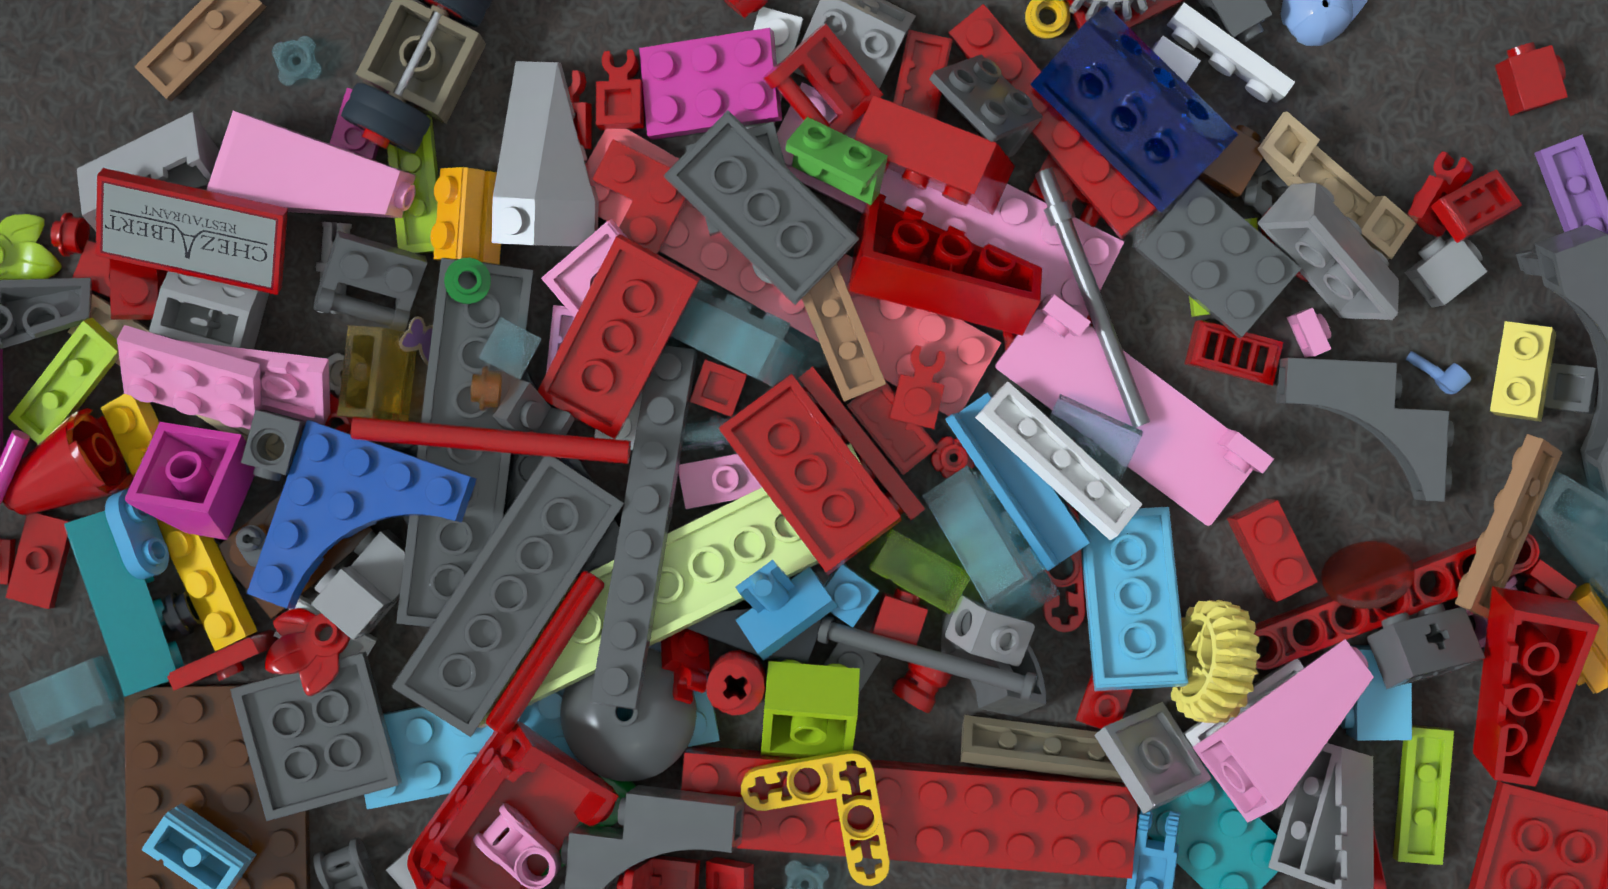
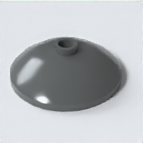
[560,648,697,781]

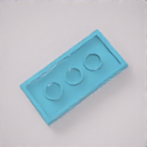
[1078,507,1188,691]

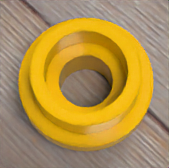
[1025,0,1070,39]

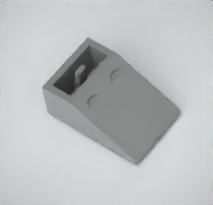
[149,228,287,350]

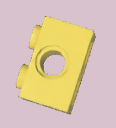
[1490,321,1556,422]

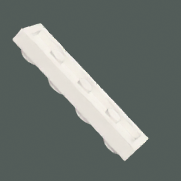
[975,382,1142,540]

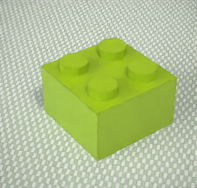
[761,660,860,762]

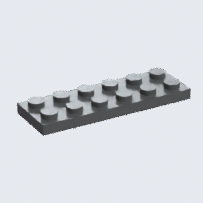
[392,456,624,737]

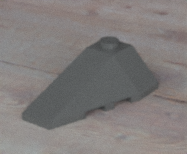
[0,278,92,349]

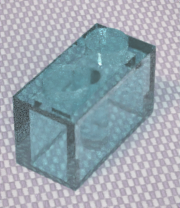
[8,654,124,745]

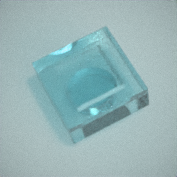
[479,317,541,380]

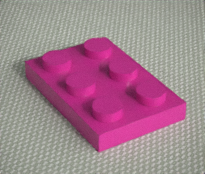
[639,27,782,140]

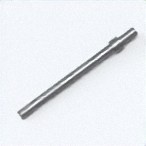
[1035,167,1150,428]

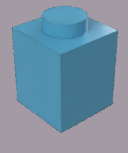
[824,564,879,628]

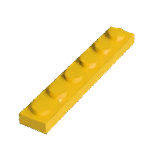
[101,394,258,652]

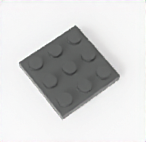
[230,651,402,821]

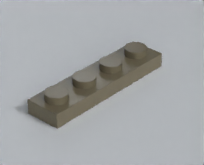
[960,715,1124,783]

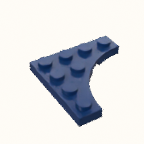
[247,420,477,609]

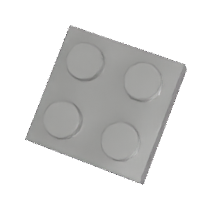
[1094,702,1212,814]

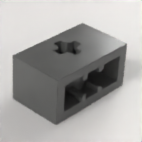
[1367,604,1485,689]

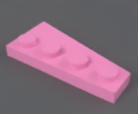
[178,340,330,425]

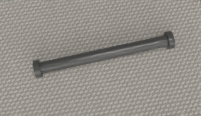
[817,615,1037,701]

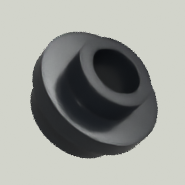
[162,592,202,636]

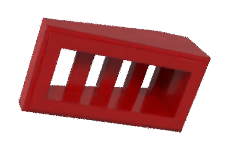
[1184,320,1284,386]

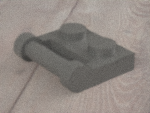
[313,231,427,334]

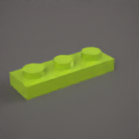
[387,115,439,254]
[8,318,119,444]
[1393,725,1454,865]

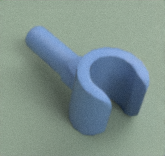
[1405,351,1471,394]

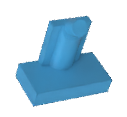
[735,560,838,660]

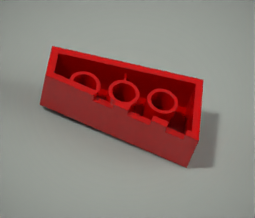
[849,194,1042,336]

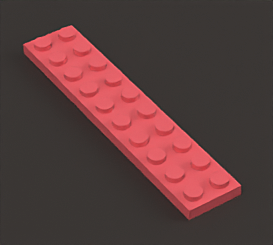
[585,129,1001,416]

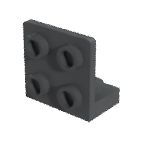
[929,54,1043,158]

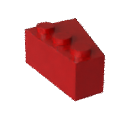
[854,95,1015,215]

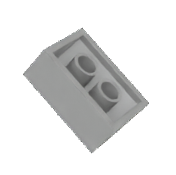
[1258,182,1399,320]

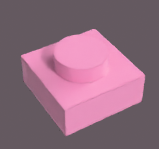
[1287,308,1331,358]

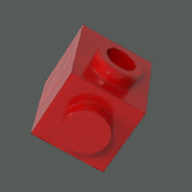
[1495,42,1568,116]

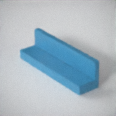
[945,392,1092,571]

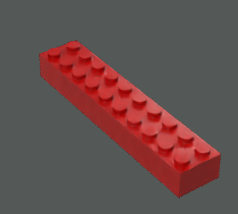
[681,746,1138,879]

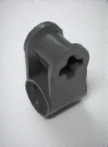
[313,837,379,889]

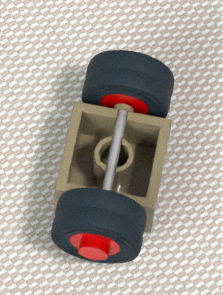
[341,0,492,153]

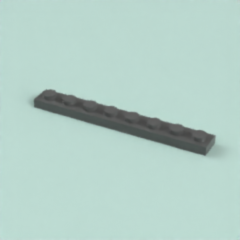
[590,346,698,710]

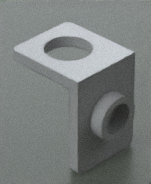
[945,596,1035,666]

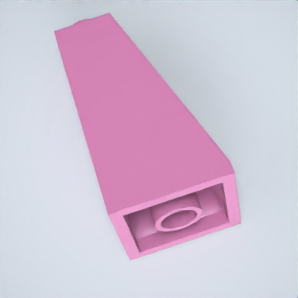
[207,111,416,218]
[1192,639,1374,823]

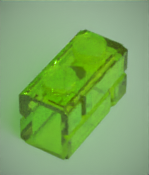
[869,528,972,614]

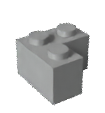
[311,529,406,640]

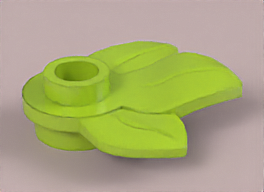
[0,214,62,280]

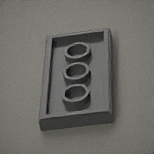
[663,110,859,305]

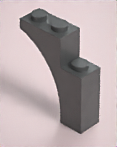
[1276,358,1454,502]
[559,785,745,889]

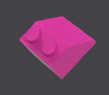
[125,422,255,540]

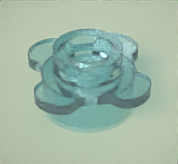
[272,36,322,86]
[783,860,829,889]

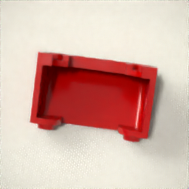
[407,721,619,889]

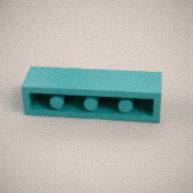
[64,511,184,697]

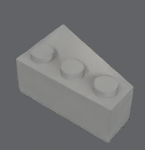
[77,112,220,231]
[1268,743,1374,889]

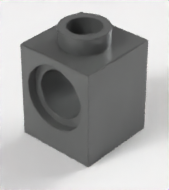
[1198,0,1272,44]
[241,410,307,481]

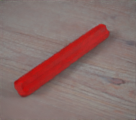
[486,571,604,736]

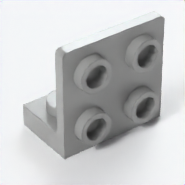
[794,0,916,89]

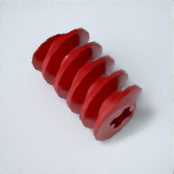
[706,650,766,715]

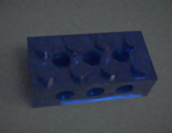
[1030,5,1239,212]

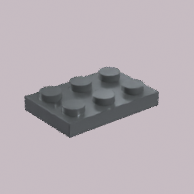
[1136,179,1301,338]

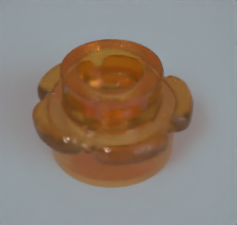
[471,366,502,411]

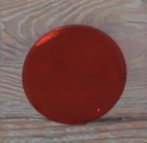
[1321,541,1415,609]

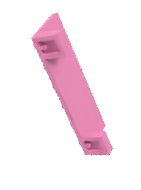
[995,294,1274,526]

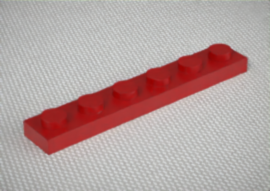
[948,4,1157,239]

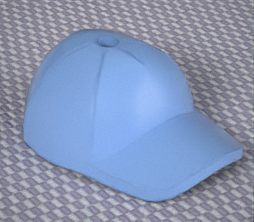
[1280,0,1368,46]

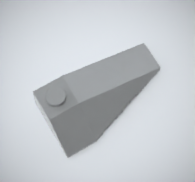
[492,61,599,246]

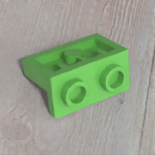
[785,117,888,205]

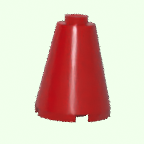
[2,408,134,515]

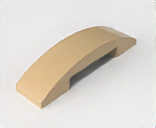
[1258,112,1416,259]

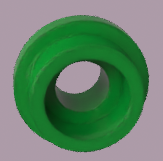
[444,258,491,304]

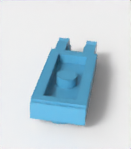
[1126,810,1181,889]

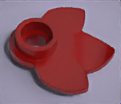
[265,608,350,696]

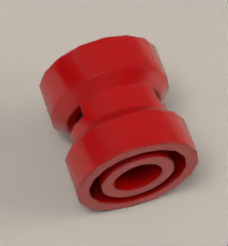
[891,662,952,714]

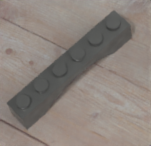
[1534,224,1608,502]

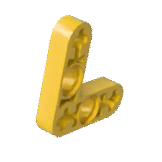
[741,750,889,886]

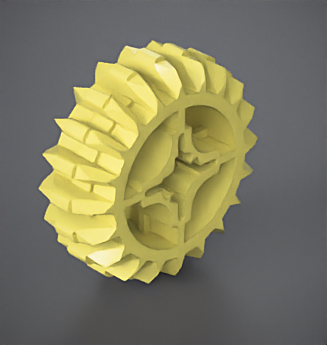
[1171,600,1260,724]

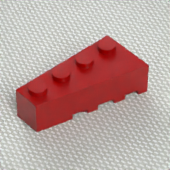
[1473,586,1600,787]

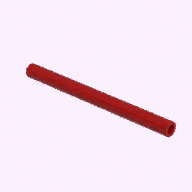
[351,416,631,464]

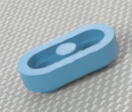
[105,488,169,580]

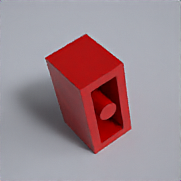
[1227,498,1318,602]

